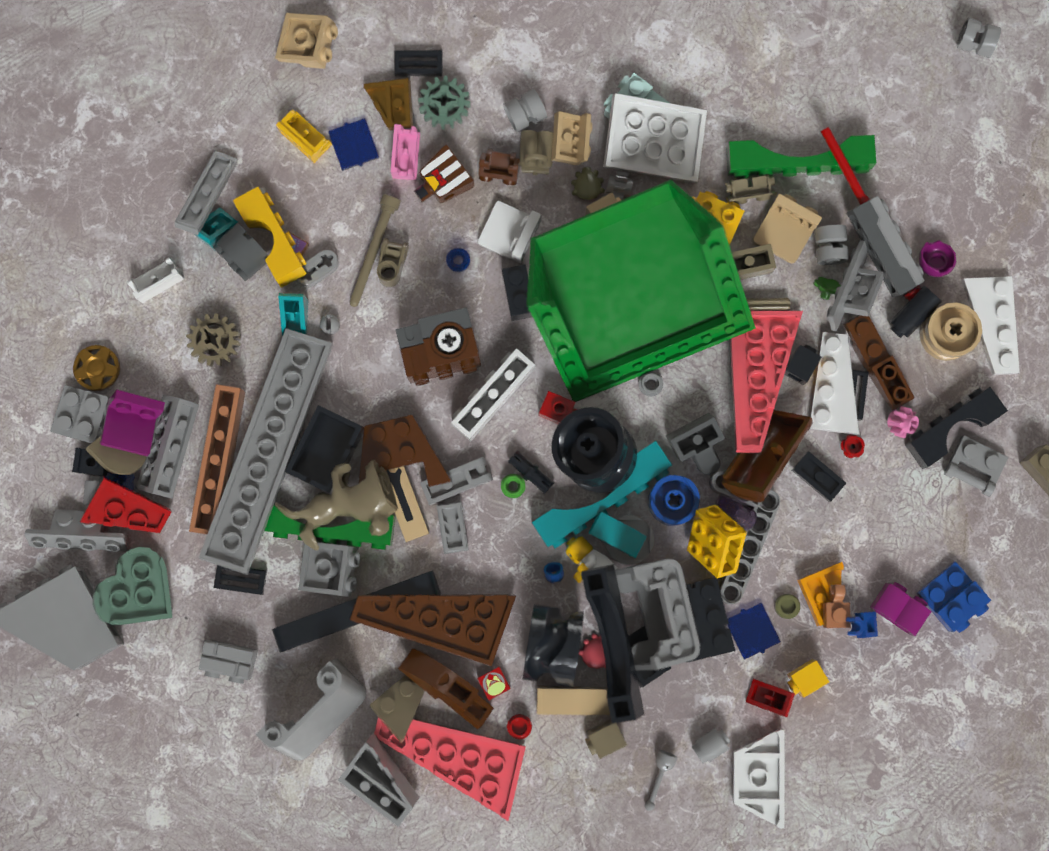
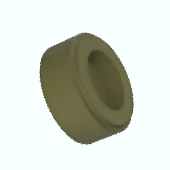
[774,594,800,619]

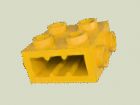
[692,191,745,245]
[687,505,747,578]

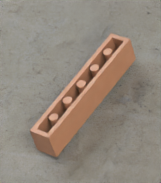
[189,384,246,534]

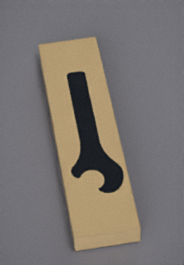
[387,467,429,542]

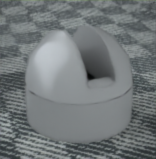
[320,314,340,335]

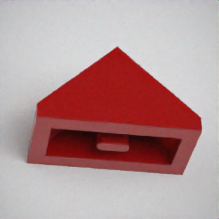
[746,679,795,717]

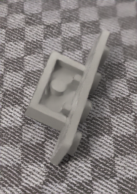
[827,240,884,331]
[25,509,128,552]

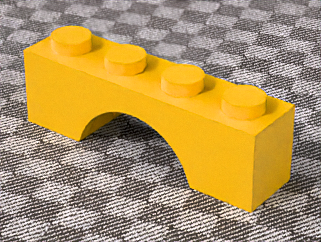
[233,187,307,288]

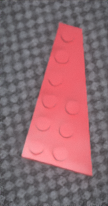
[730,311,803,453]
[374,717,526,821]

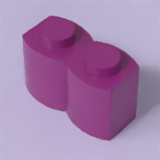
[870,582,932,636]

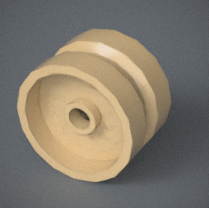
[919,302,982,361]

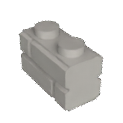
[199,639,258,684]

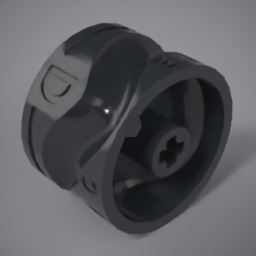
[551,407,637,493]
[522,604,584,687]

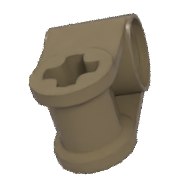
[377,238,409,287]

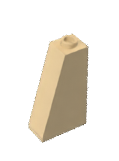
[537,685,610,715]

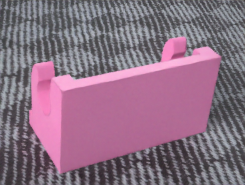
[390,124,420,180]

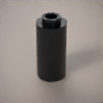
[890,286,942,338]

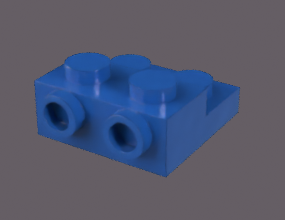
[916,562,991,633]

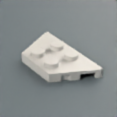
[733,729,785,829]

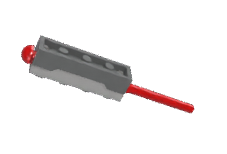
[820,127,925,300]

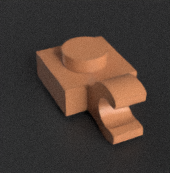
[823,585,851,628]

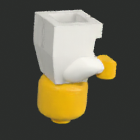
[565,536,617,583]

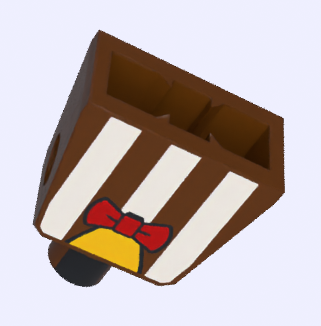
[414,144,475,204]

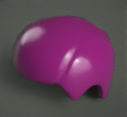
[919,240,957,277]

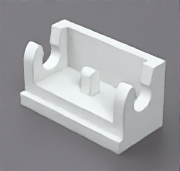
[127,257,184,303]

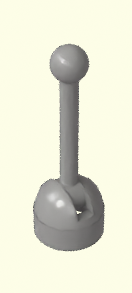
[645,750,678,811]

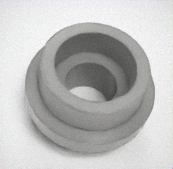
[639,372,663,396]

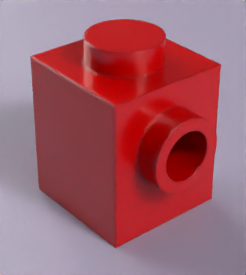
[539,391,577,424]

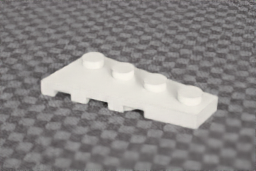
[961,276,1020,375]
[810,332,860,435]

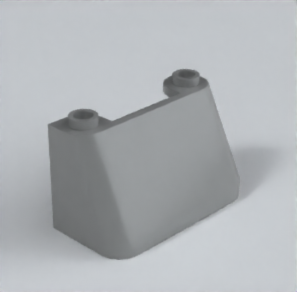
[255,659,366,761]

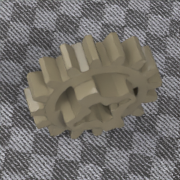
[186,313,241,367]

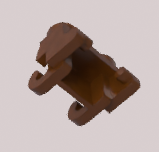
[478,148,520,185]

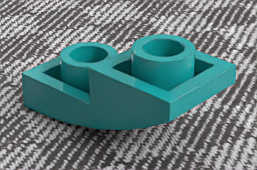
[588,511,647,558]

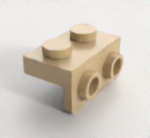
[551,111,592,166]

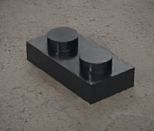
[791,451,846,502]

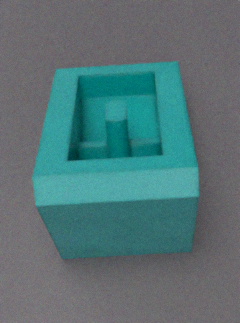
[194,207,238,251]
[278,293,309,336]

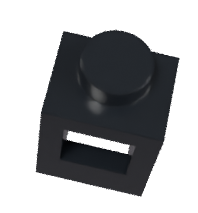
[72,447,109,477]

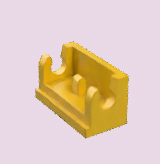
[276,110,332,163]

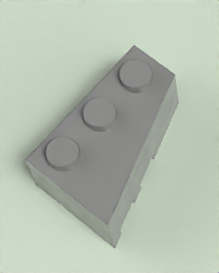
[338,733,419,827]

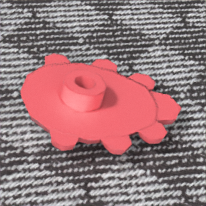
[579,633,606,669]

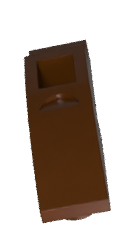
[843,315,915,410]
[398,648,494,729]

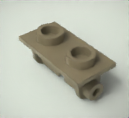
[725,174,777,204]

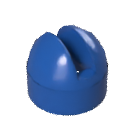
[543,562,564,584]

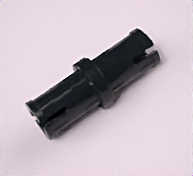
[508,451,554,494]

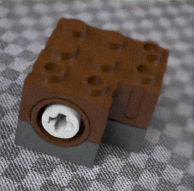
[395,307,481,386]

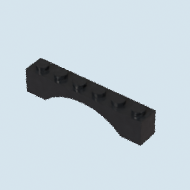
[581,564,645,724]

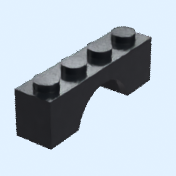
[905,387,1008,469]

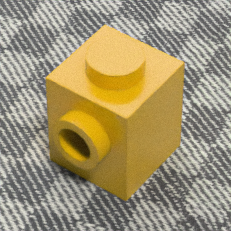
[787,659,830,698]

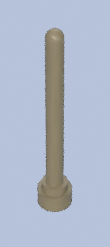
[349,194,401,307]

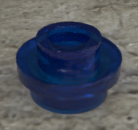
[446,248,470,272]

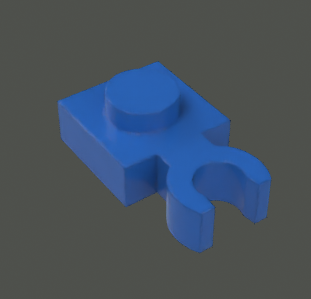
[846,611,878,638]

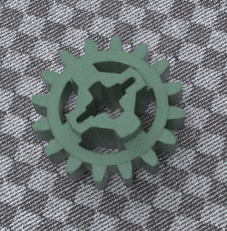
[418,76,471,130]

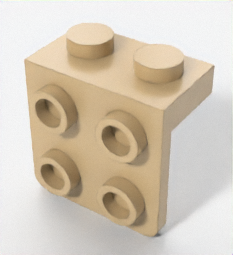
[753,194,822,264]

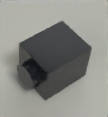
[784,345,822,385]

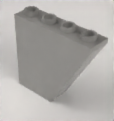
[0,565,124,670]

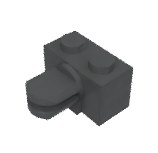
[666,413,725,475]

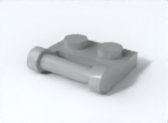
[944,436,1009,497]

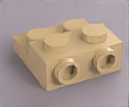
[275,13,338,69]

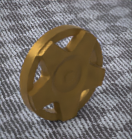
[73,345,120,391]

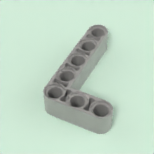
[709,471,780,604]

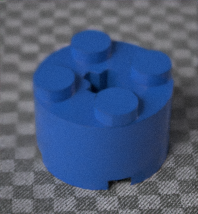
[648,475,700,526]

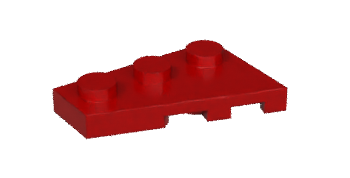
[80,477,172,533]

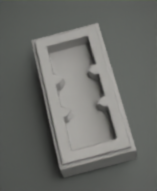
[436,501,469,554]

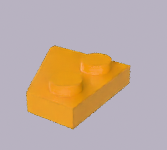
[797,562,844,626]

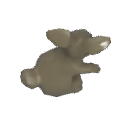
[275,459,398,550]

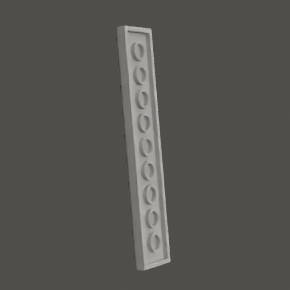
[199,328,333,575]

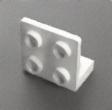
[478,201,541,264]

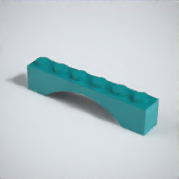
[532,441,672,549]

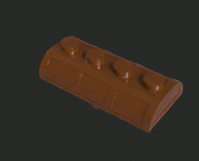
[722,410,813,502]

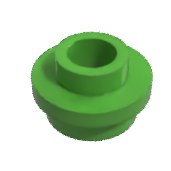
[501,474,525,498]

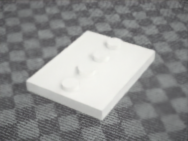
[603,93,707,183]

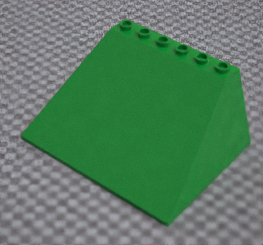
[527,180,756,402]

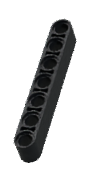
[272,571,441,653]

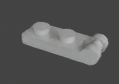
[420,457,493,506]

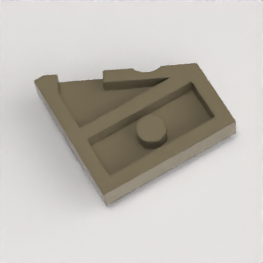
[370,675,424,743]

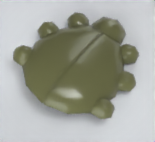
[571,166,605,200]

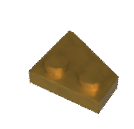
[363,78,413,130]

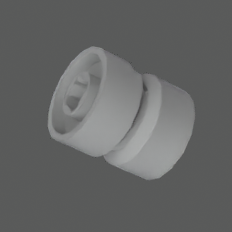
[956,17,1001,58]
[503,89,547,132]
[814,225,849,265]

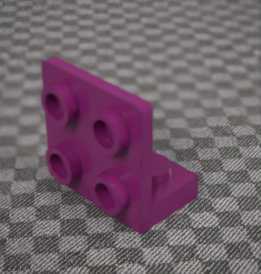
[100,390,165,456]

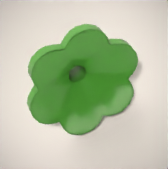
[813,277,841,300]

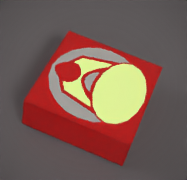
[477,666,511,701]

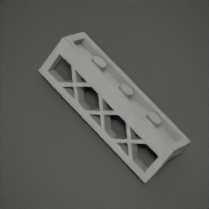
[136,395,199,498]

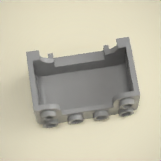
[615,559,700,670]

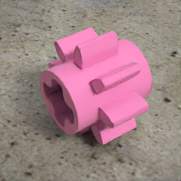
[887,406,919,438]

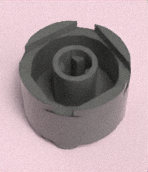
[212,223,269,282]

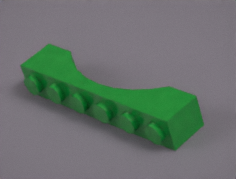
[726,135,877,179]
[262,503,396,550]

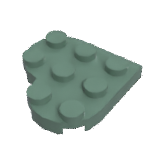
[92,547,173,625]

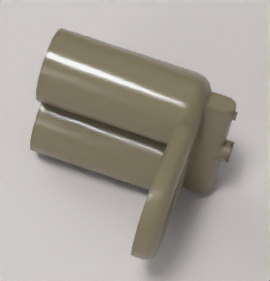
[519,130,553,176]

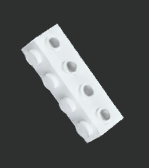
[451,349,535,441]

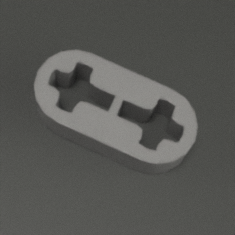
[297,250,339,287]

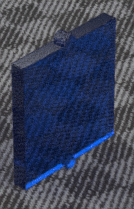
[328,118,379,171]
[726,603,781,660]

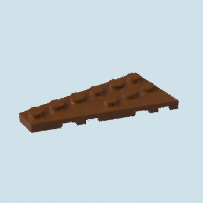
[349,594,516,666]

